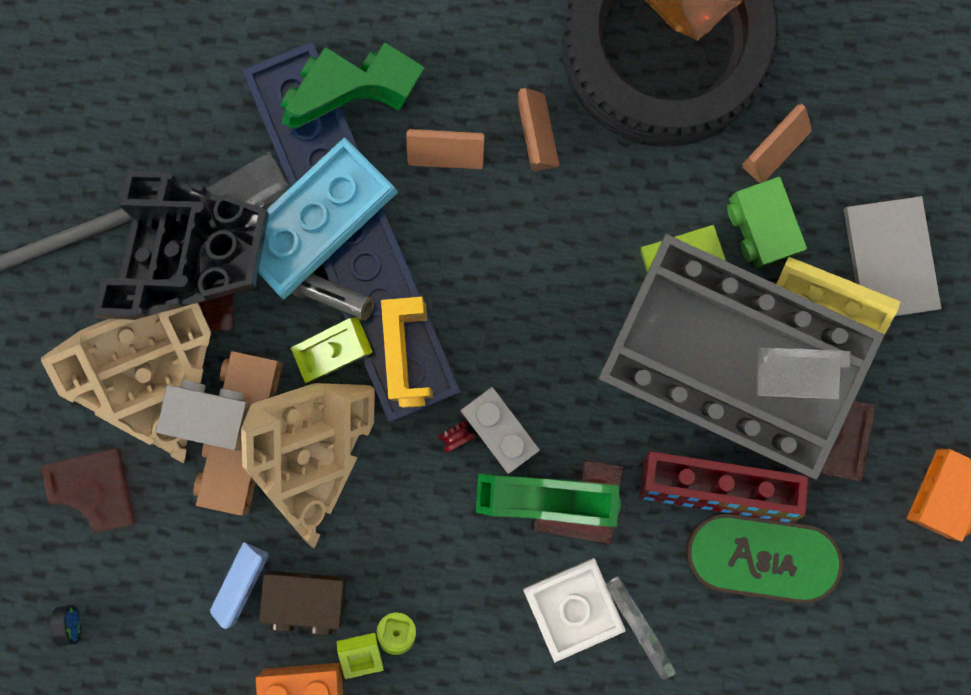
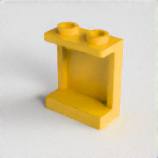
[381,297,433,408]

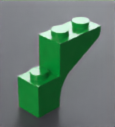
[280,43,425,129]
[476,474,621,527]

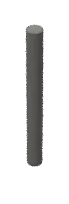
[0,208,132,272]

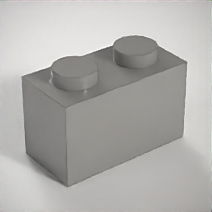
[156,380,252,450]
[461,387,540,474]

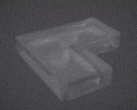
[606,576,676,680]

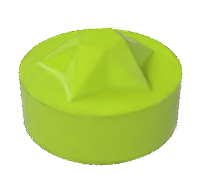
[377,613,416,655]

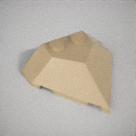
[41,303,211,463]
[241,383,375,549]

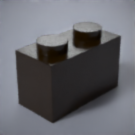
[259,570,347,635]

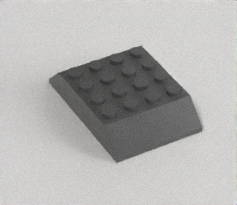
[598,234,884,480]

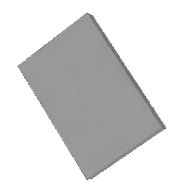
[843,196,941,316]

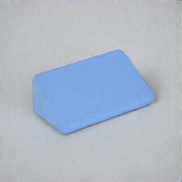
[210,542,269,629]

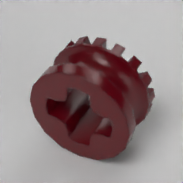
[437,420,476,453]

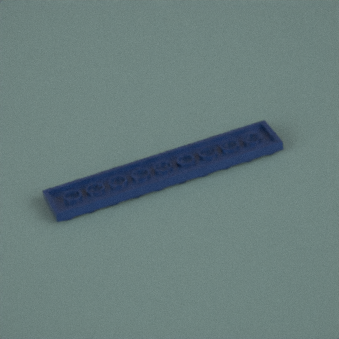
[242,41,461,422]

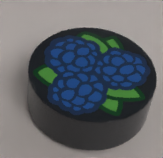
[50,605,81,647]

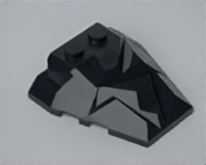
[93,170,269,320]

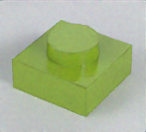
[337,633,384,679]

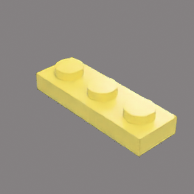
[776,257,901,335]

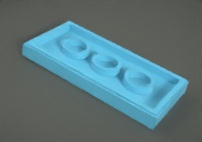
[258,137,398,299]

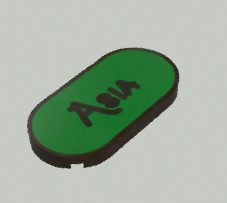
[686,513,843,604]

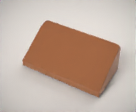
[517,88,559,172]
[742,103,812,183]
[407,129,484,169]

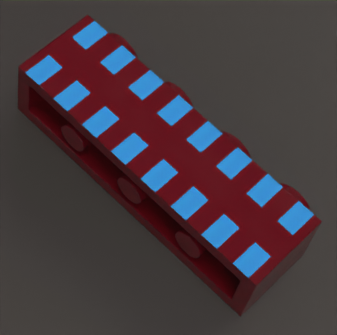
[639,451,808,523]

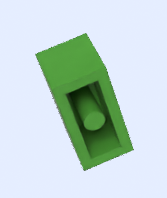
[727,177,807,269]

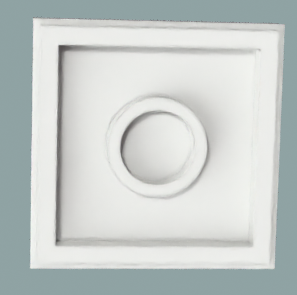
[523,558,626,663]

